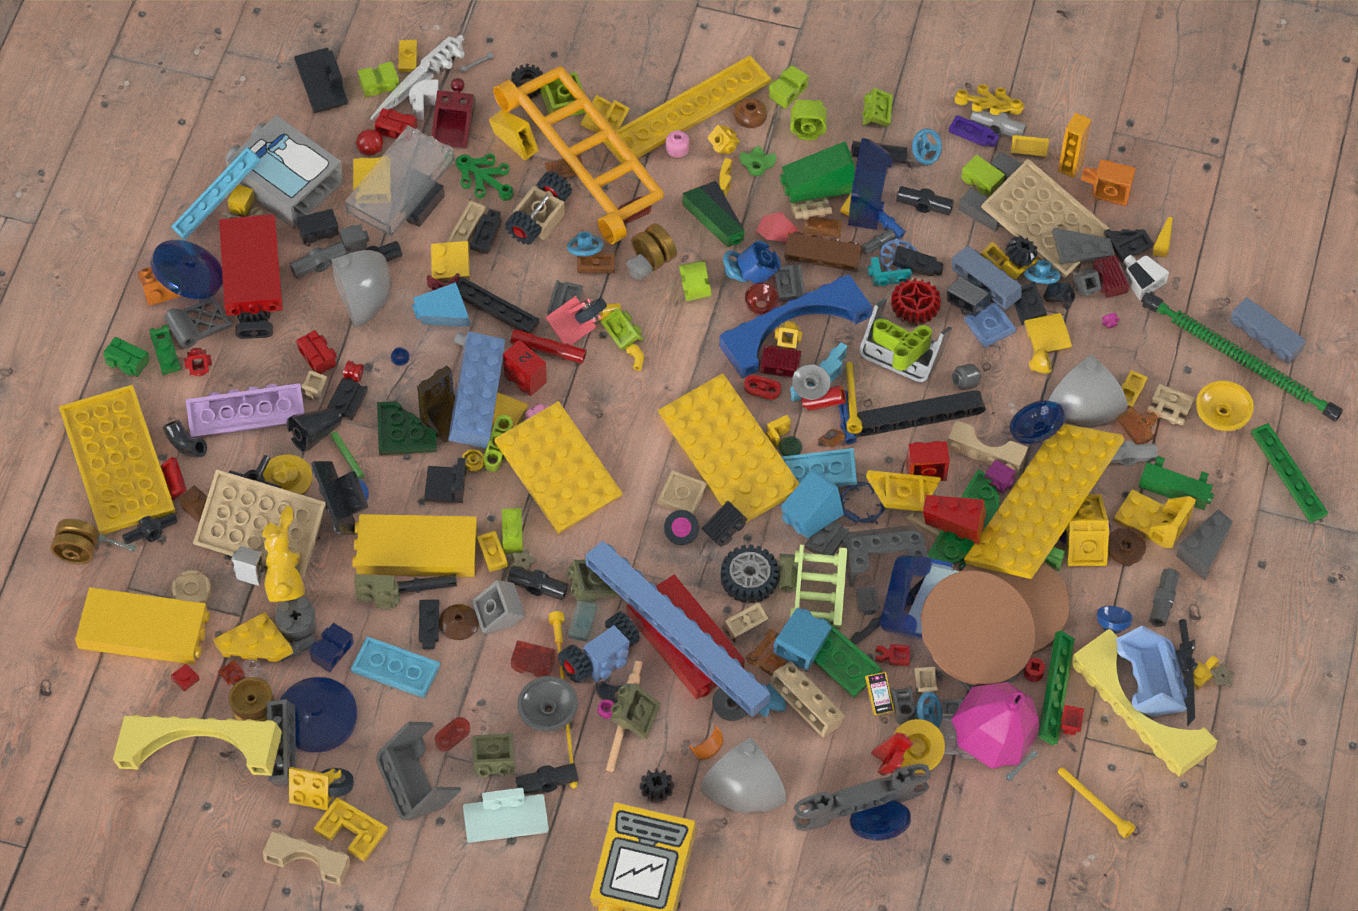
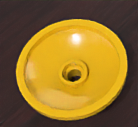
[1196,380,1254,431]

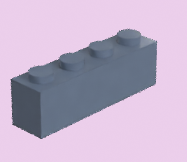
[952,246,1021,310]
[1230,297,1306,364]

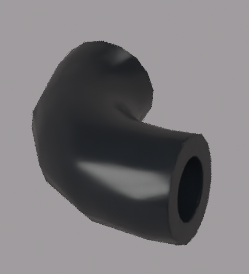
[162,420,207,457]

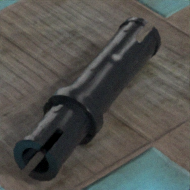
[397,574,457,594]

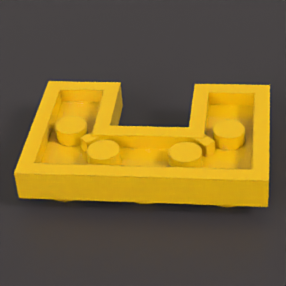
[314,797,388,862]

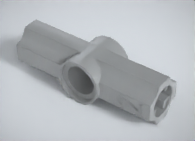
[970,110,1027,137]
[1110,441,1158,466]

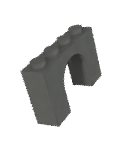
[959,151,1022,232]

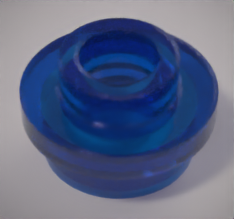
[391,347,410,366]

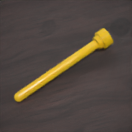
[846,361,862,434]
[1058,767,1136,838]

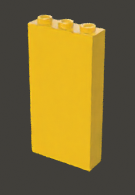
[352,514,477,577]
[75,587,210,665]

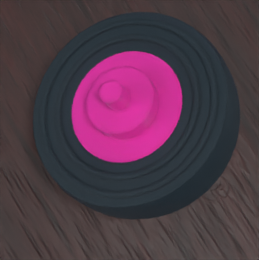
[664,510,699,545]

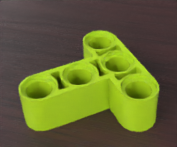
[872,318,932,371]
[484,415,512,472]

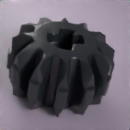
[1005,235,1038,267]
[639,768,674,804]

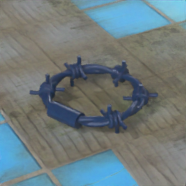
[840,482,886,525]

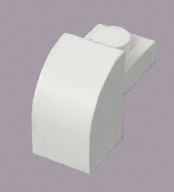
[409,80,439,120]

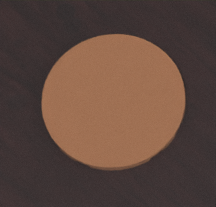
[962,561,1069,653]
[920,571,1035,685]

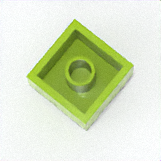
[540,72,586,117]

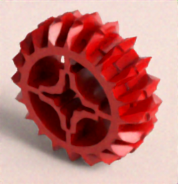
[891,278,941,326]

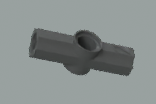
[289,241,347,278]
[1149,568,1180,627]

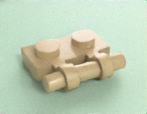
[790,197,832,220]
[1147,384,1195,426]

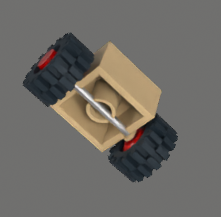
[505,171,572,245]

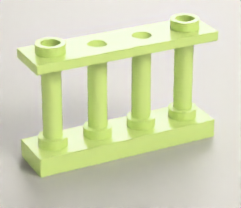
[790,545,847,630]

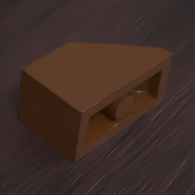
[180,485,208,523]

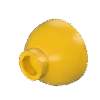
[1028,348,1052,374]

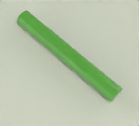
[331,432,365,479]

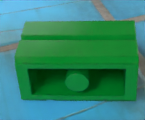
[103,337,149,377]

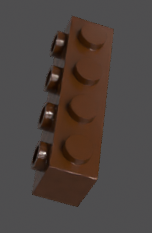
[784,232,862,272]

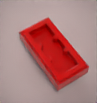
[160,457,187,500]

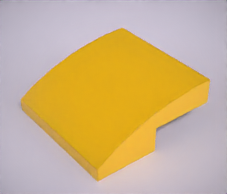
[580,94,630,132]
[1024,313,1072,354]

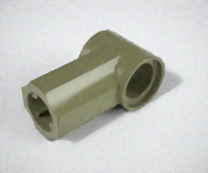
[779,553,798,593]

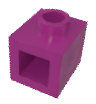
[984,460,1016,494]

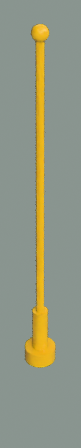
[548,611,578,788]

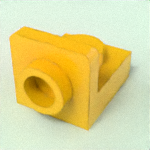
[765,415,791,448]

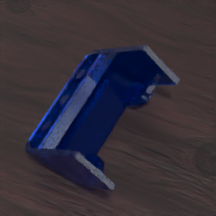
[848,138,893,230]
[880,555,955,641]

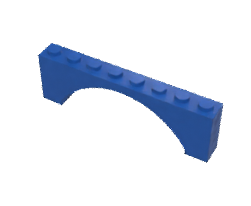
[719,274,872,379]

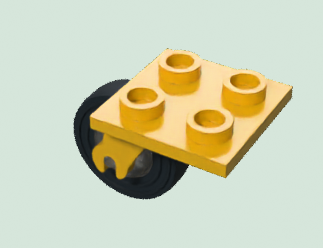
[289,767,354,810]

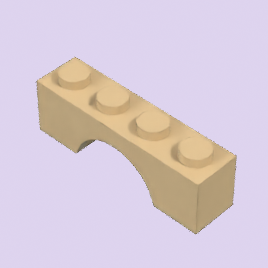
[947,420,1028,475]
[263,832,350,886]

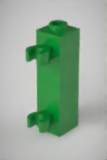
[1138,456,1214,510]

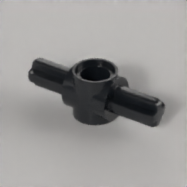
[122,513,178,544]

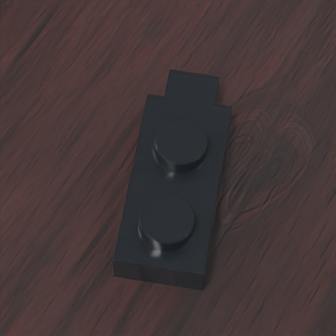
[470,209,502,255]
[893,246,944,276]
[419,599,440,649]

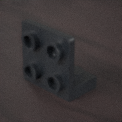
[424,458,466,503]

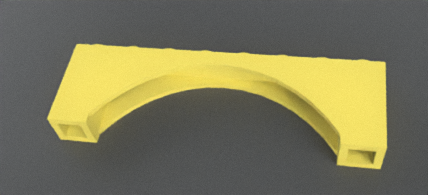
[1072,629,1218,777]
[113,715,282,775]

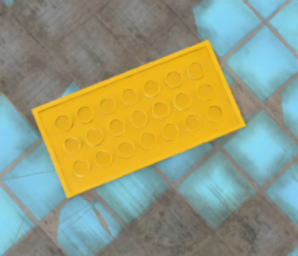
[658,373,800,523]
[58,384,176,536]

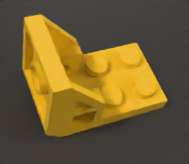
[1113,489,1196,548]
[1066,494,1109,566]

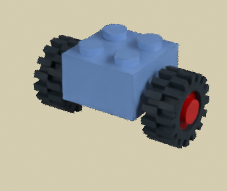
[557,611,640,683]

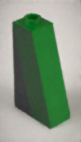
[682,181,745,247]

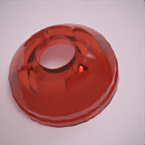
[745,283,779,314]

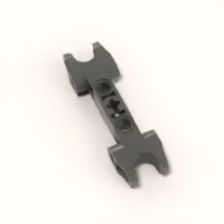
[793,764,931,831]

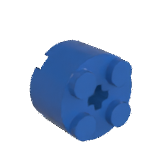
[736,241,781,285]

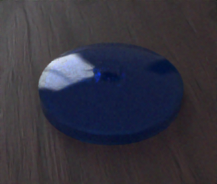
[150,240,223,299]
[280,677,358,753]

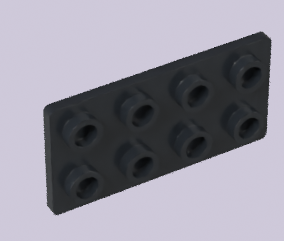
[294,48,348,113]
[311,461,368,535]

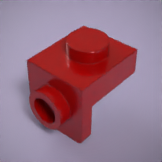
[1060,705,1084,735]

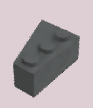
[1176,509,1233,580]

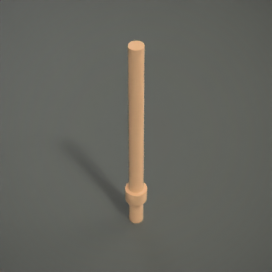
[606,661,643,772]

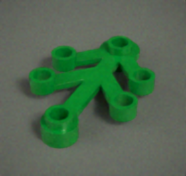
[455,153,513,201]

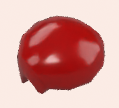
[356,129,384,156]

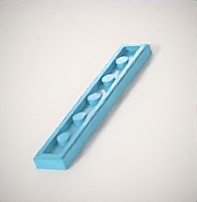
[171,146,261,240]

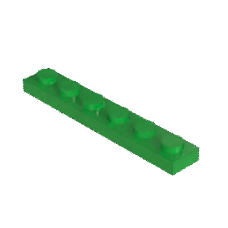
[1251,423,1328,523]
[1038,630,1075,745]

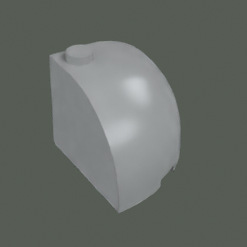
[332,250,391,328]
[1046,355,1128,427]
[701,737,786,814]

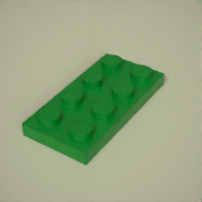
[813,619,882,699]

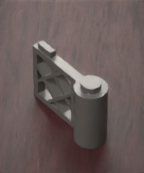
[164,296,232,349]

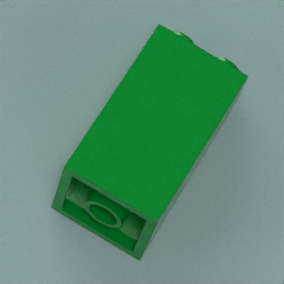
[779,142,855,203]

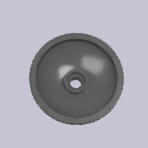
[517,676,578,732]

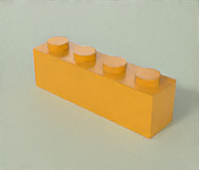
[1058,112,1092,178]

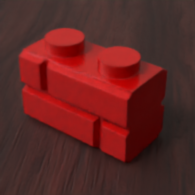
[375,108,417,143]
[296,330,337,374]

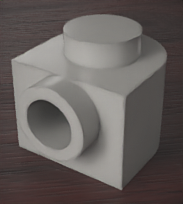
[626,254,653,281]

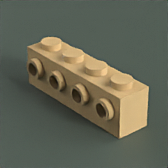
[769,662,845,738]

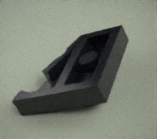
[1104,229,1154,263]

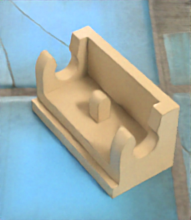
[722,602,769,640]

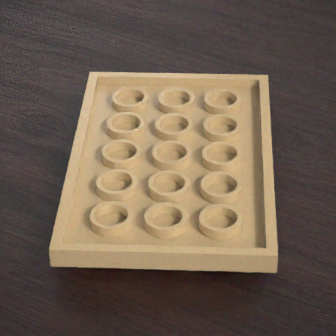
[981,159,1109,279]
[193,469,327,578]

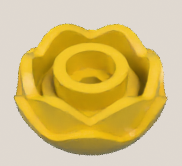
[462,449,484,472]

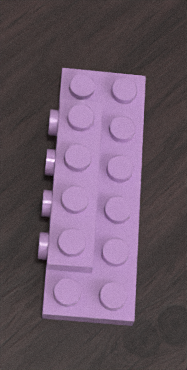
[186,383,304,438]

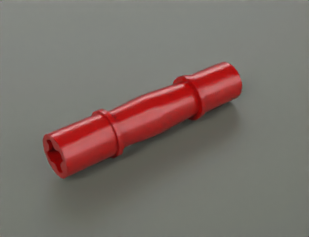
[510,329,587,364]

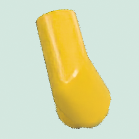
[626,344,645,371]

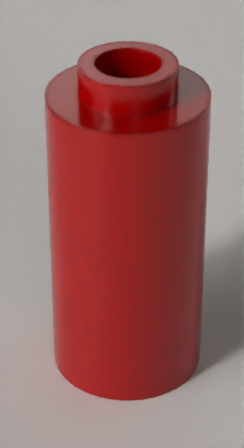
[801,385,846,411]

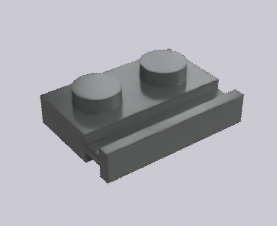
[774,264,805,301]
[547,280,583,315]
[805,521,849,555]

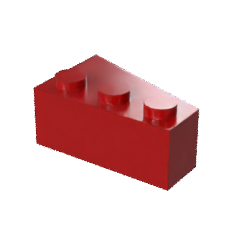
[923,495,986,545]

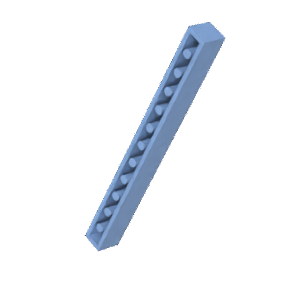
[586,541,770,717]

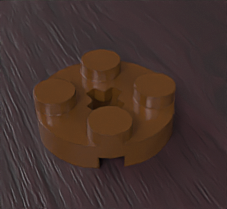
[1108,527,1146,566]

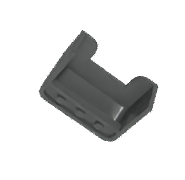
[842,525,930,587]

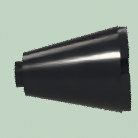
[287,408,342,451]

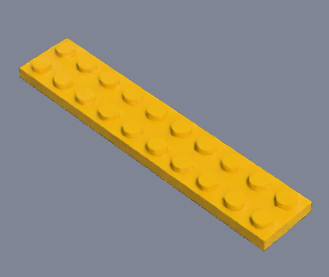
[603,55,771,164]

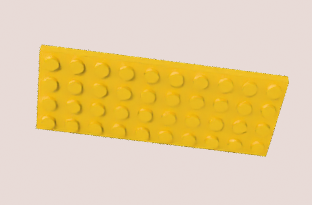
[964,423,1125,579]

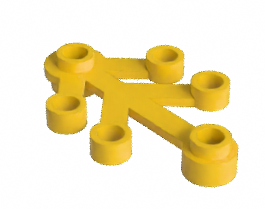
[954,84,1025,115]

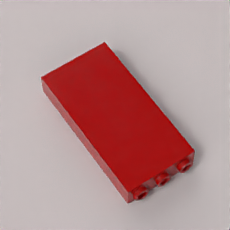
[219,214,283,316]
[626,574,745,700]

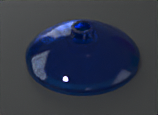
[1009,400,1065,444]
[850,801,911,841]

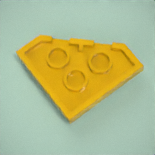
[213,612,293,662]

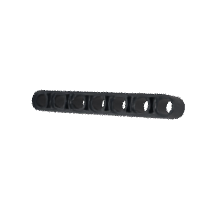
[857,390,986,436]

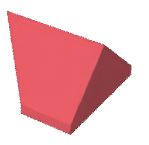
[756,212,797,243]

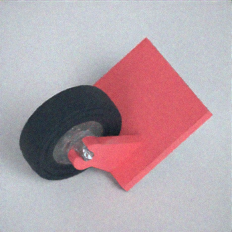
[545,296,607,345]

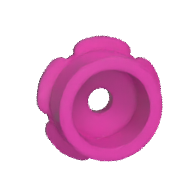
[1102,313,1120,328]
[597,700,614,719]

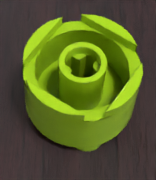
[790,99,827,141]
[679,260,712,302]

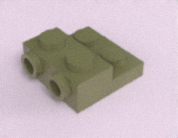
[567,560,618,602]
[354,574,400,610]
[611,683,661,739]
[472,733,515,777]

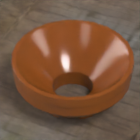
[734,98,767,128]

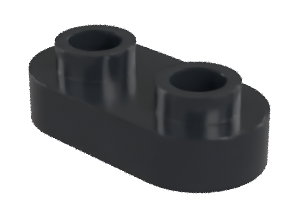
[235,320,273,339]

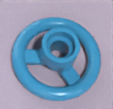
[912,128,942,165]
[567,231,604,256]
[723,250,750,282]
[1024,260,1061,284]
[915,692,942,728]

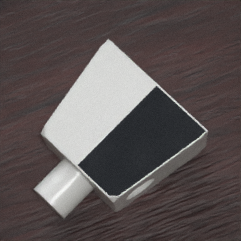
[1123,255,1169,300]

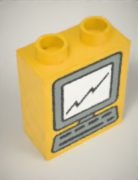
[590,802,697,911]

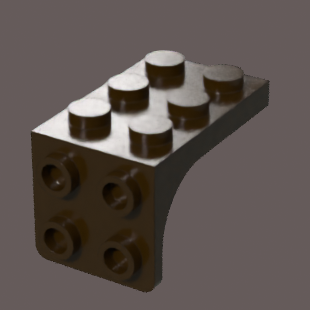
[417,365,455,442]

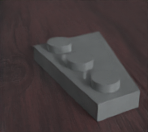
[1052,228,1114,264]

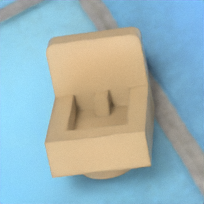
[301,370,328,399]
[914,667,938,695]

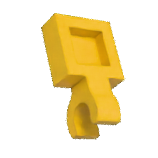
[1184,655,1219,690]

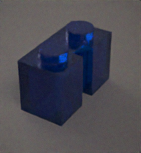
[309,622,354,672]

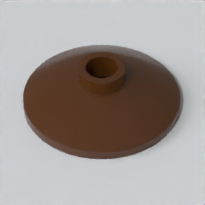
[439,604,479,640]

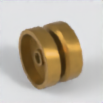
[631,223,677,271]
[50,518,99,564]
[228,677,275,722]

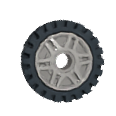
[721,544,779,603]

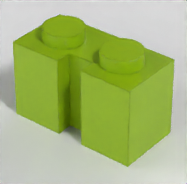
[357,61,399,98]
[769,65,809,109]
[961,154,1005,198]
[502,508,523,554]

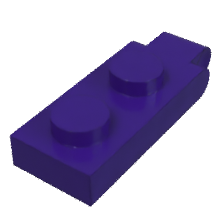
[948,115,999,147]

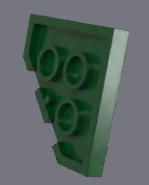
[377,401,437,455]

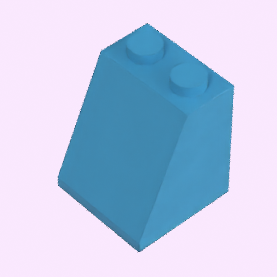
[412,283,471,327]
[781,468,844,539]
[773,608,832,672]

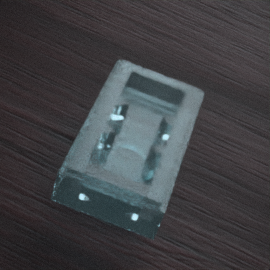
[568,601,597,642]

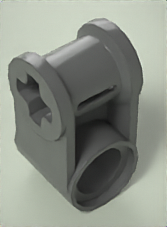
[890,686,915,725]

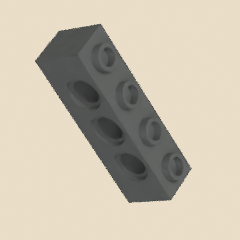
[267,699,296,786]

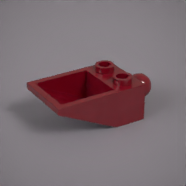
[430,78,475,148]

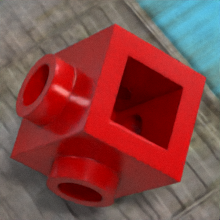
[184,348,212,376]

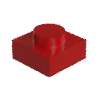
[171,663,200,692]

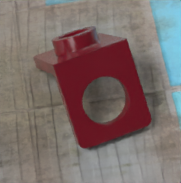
[427,273,460,291]

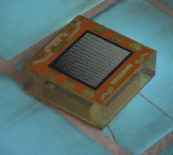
[818,428,845,448]

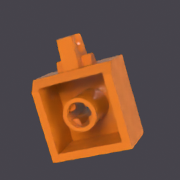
[1081,159,1136,207]

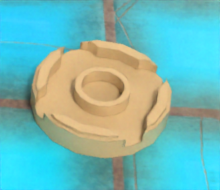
[171,570,212,603]

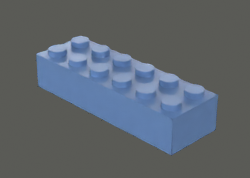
[448,331,505,448]

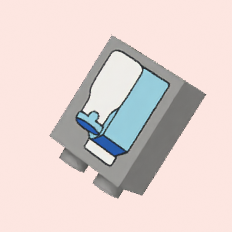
[225,115,344,229]

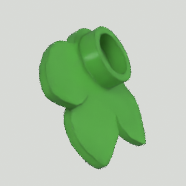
[740,146,776,176]

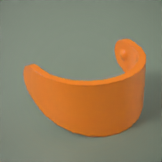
[688,725,723,760]

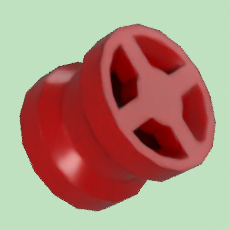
[343,360,364,382]
[1024,658,1045,682]

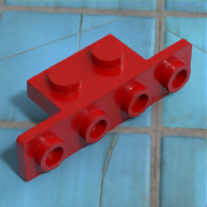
[870,732,914,777]

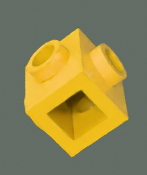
[707,125,740,155]
[775,321,802,349]

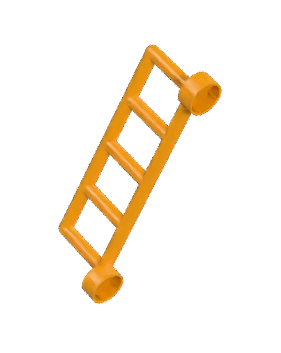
[493,66,665,245]

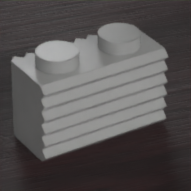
[232,545,265,586]

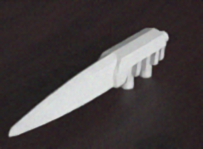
[371,35,465,120]

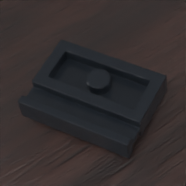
[1014,282,1047,325]
[327,378,368,420]

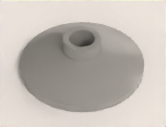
[792,365,830,400]

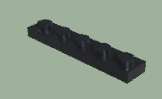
[456,276,539,333]

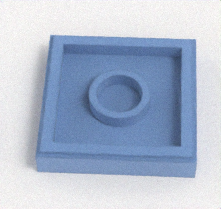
[964,302,1016,348]

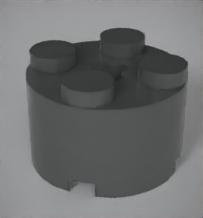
[275,598,317,643]

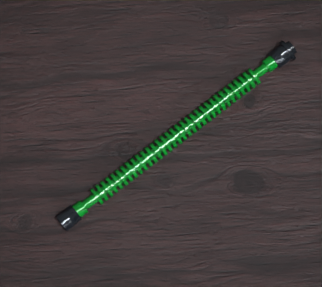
[1141,291,1343,422]

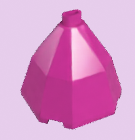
[951,682,1039,769]

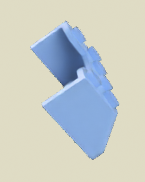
[1116,626,1187,717]

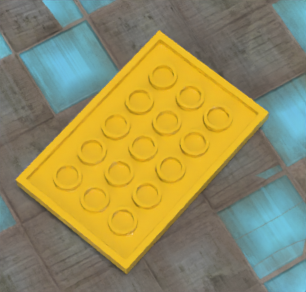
[494,401,623,534]

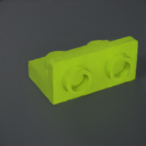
[862,87,893,127]
[601,308,644,351]

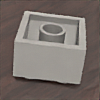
[472,580,525,634]

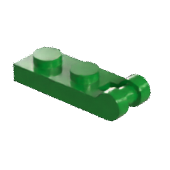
[149,324,181,375]

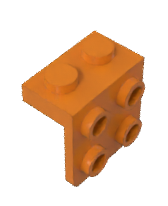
[137,262,185,306]

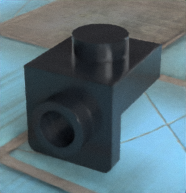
[1043,283,1076,308]
[856,586,880,615]

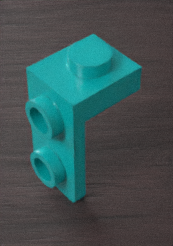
[867,257,911,286]

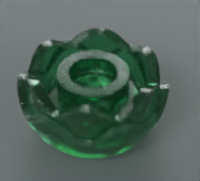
[778,436,803,456]

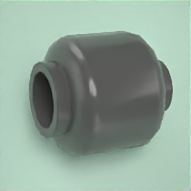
[952,364,981,390]

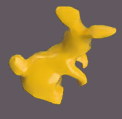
[262,506,306,602]

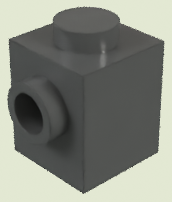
[340,224,369,254]
[1072,268,1101,295]

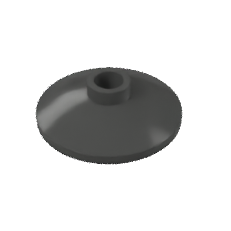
[712,688,748,721]

